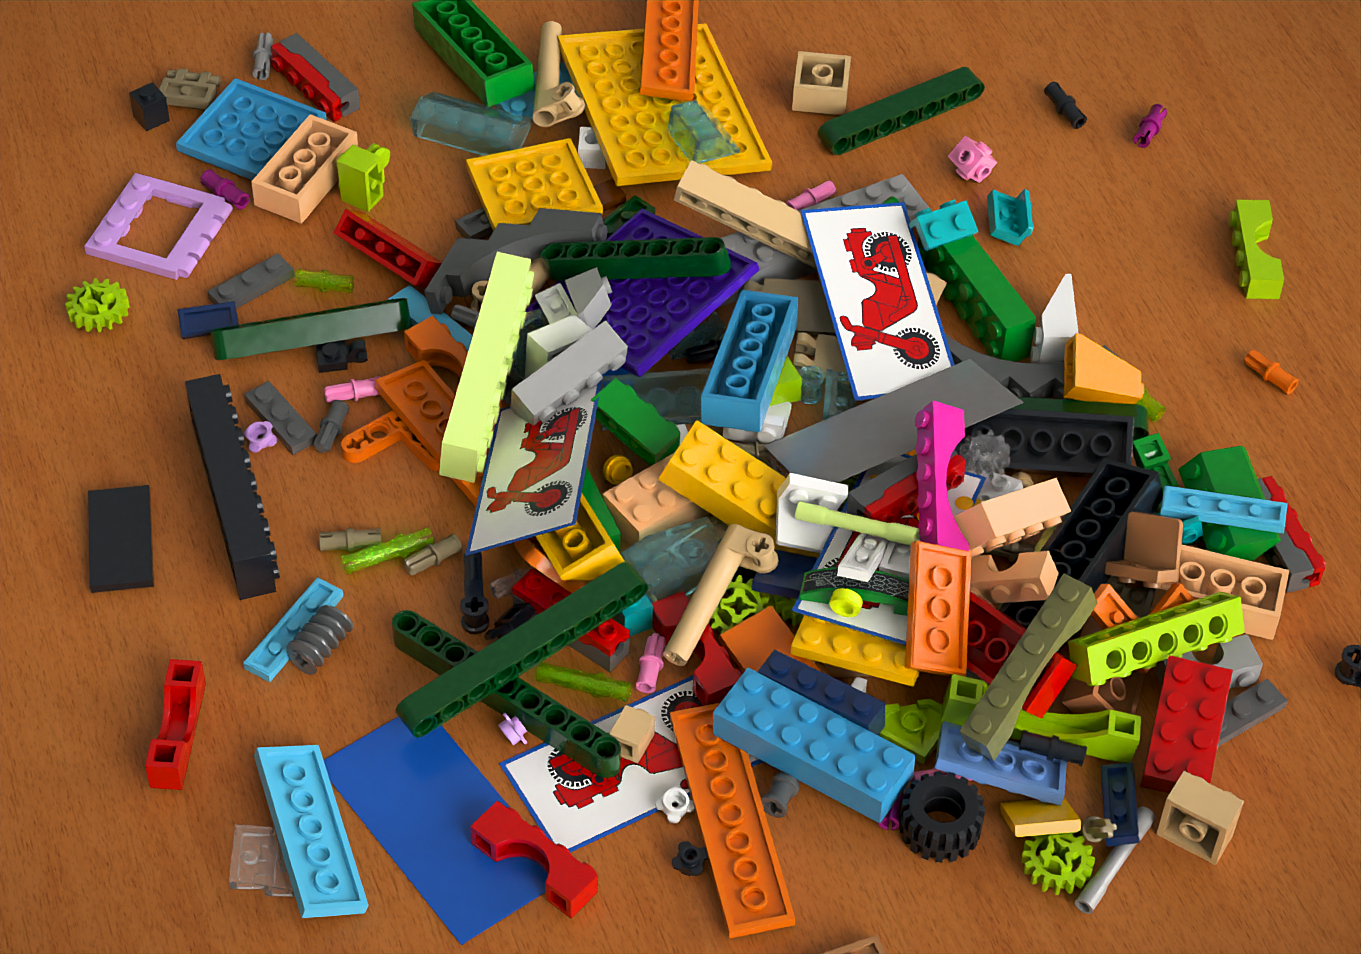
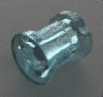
[799,366,824,404]

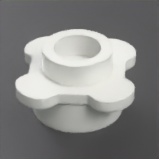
[655,787,694,823]

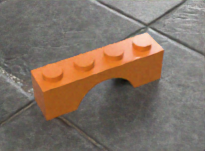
[404,315,502,409]

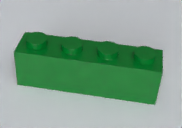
[1178,446,1281,561]

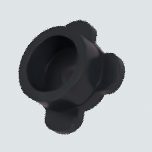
[671,841,708,876]

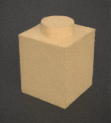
[609,705,655,763]

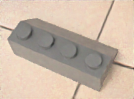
[511,320,628,426]

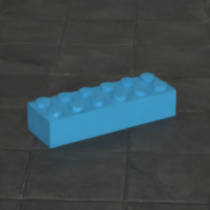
[701,290,798,432]
[713,668,915,824]

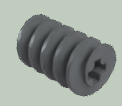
[286,605,354,675]

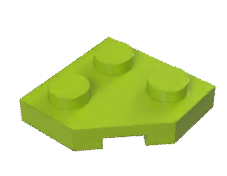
[878,698,943,764]

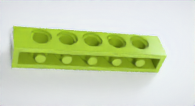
[1068,591,1245,686]

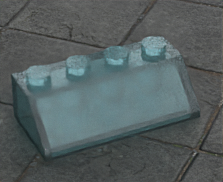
[410,91,533,156]
[600,368,712,430]

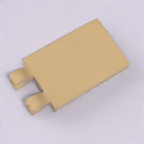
[793,333,852,389]

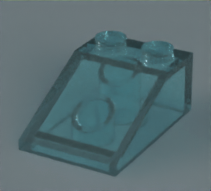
[620,517,722,603]

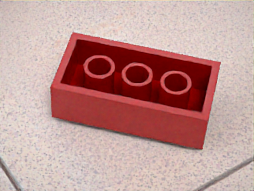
[967,591,1078,719]
[1140,655,1233,794]

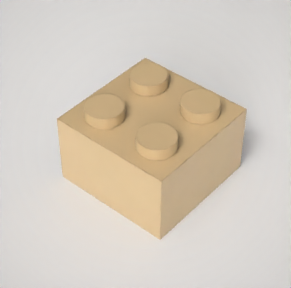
[792,51,851,115]
[1156,771,1244,865]

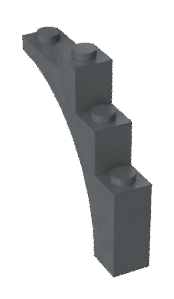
[945,334,1121,401]

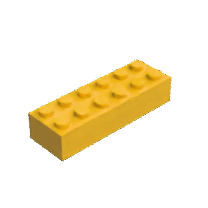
[658,420,820,558]

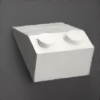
[1031,274,1078,363]

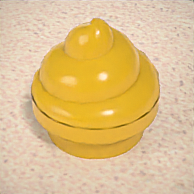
[603,455,633,485]

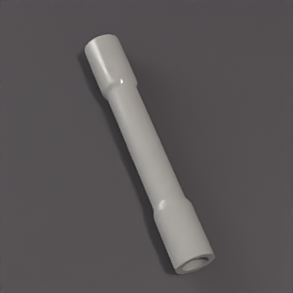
[1075,807,1156,914]

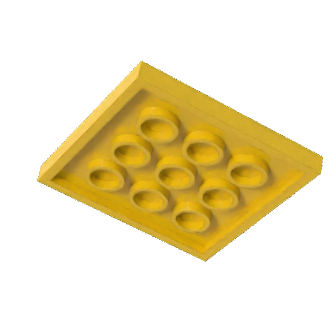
[466,138,603,231]

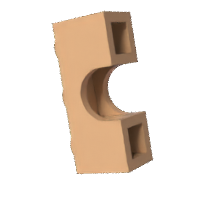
[970,551,1058,603]

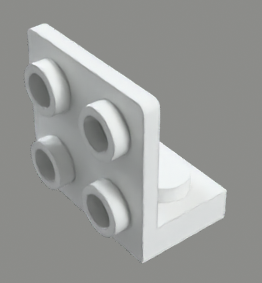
[776,473,848,553]

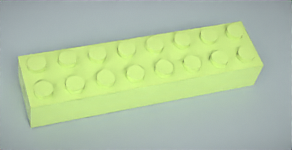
[439,252,535,483]

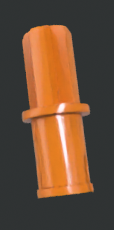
[1244,350,1299,394]

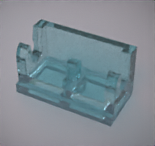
[668,310,725,360]
[822,369,856,421]

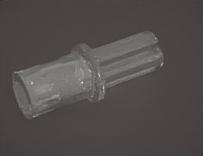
[490,566,550,599]

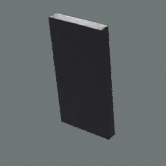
[88,485,154,593]

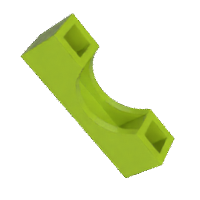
[1228,200,1284,299]

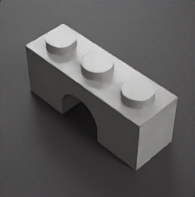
[1156,634,1263,689]

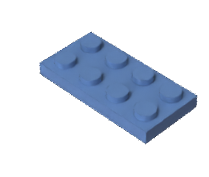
[934,721,1067,806]

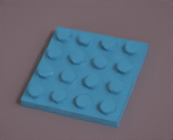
[176,78,327,180]

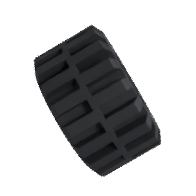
[899,771,985,863]

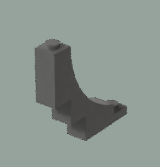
[424,208,608,314]

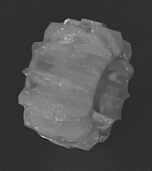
[960,429,1010,481]

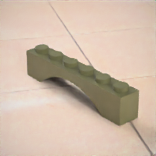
[959,574,1098,761]

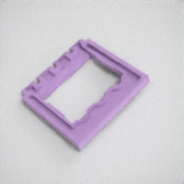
[84,173,233,280]

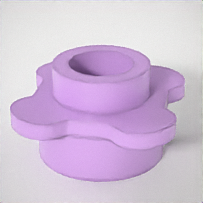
[244,421,277,453]
[498,713,527,746]

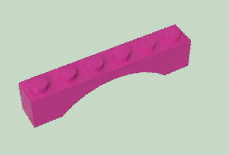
[915,400,969,551]

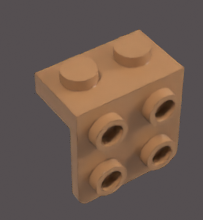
[1105,512,1183,588]

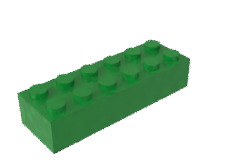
[412,0,535,107]
[918,234,1036,362]

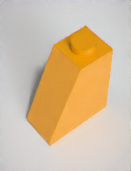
[1064,333,1144,404]

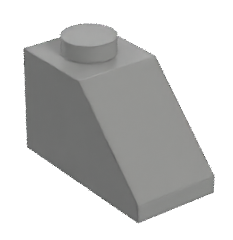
[565,267,613,330]

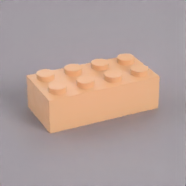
[251,114,358,224]
[603,453,709,554]
[954,478,1071,558]
[1150,544,1289,640]

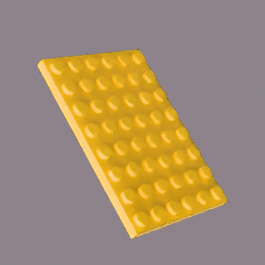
[558,23,772,186]

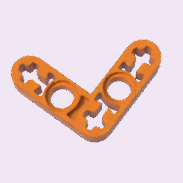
[341,410,440,471]
[513,537,588,593]

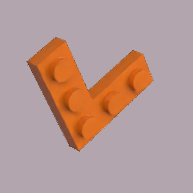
[1090,583,1194,673]

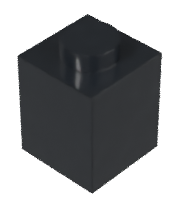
[129,82,170,132]

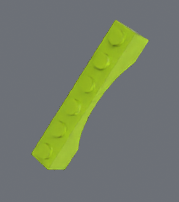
[941,674,1141,763]

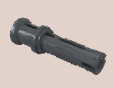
[761,771,800,818]

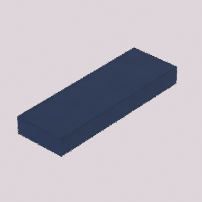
[1101,762,1140,846]

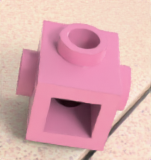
[948,136,997,183]

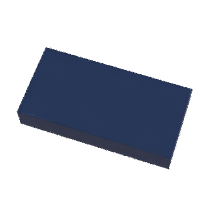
[177,301,238,339]

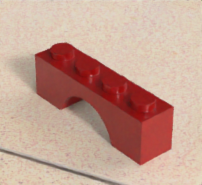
[652,591,742,706]
[145,659,206,790]
[470,801,598,919]

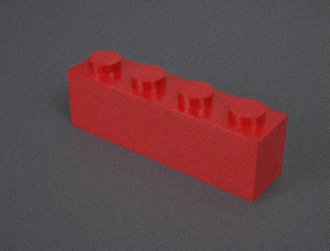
[333,208,442,288]

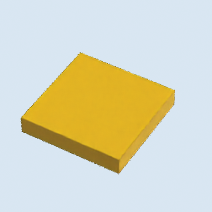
[1000,797,1081,837]

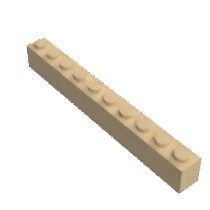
[673,160,947,305]

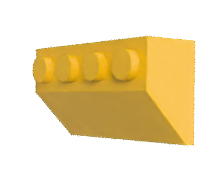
[536,493,625,580]

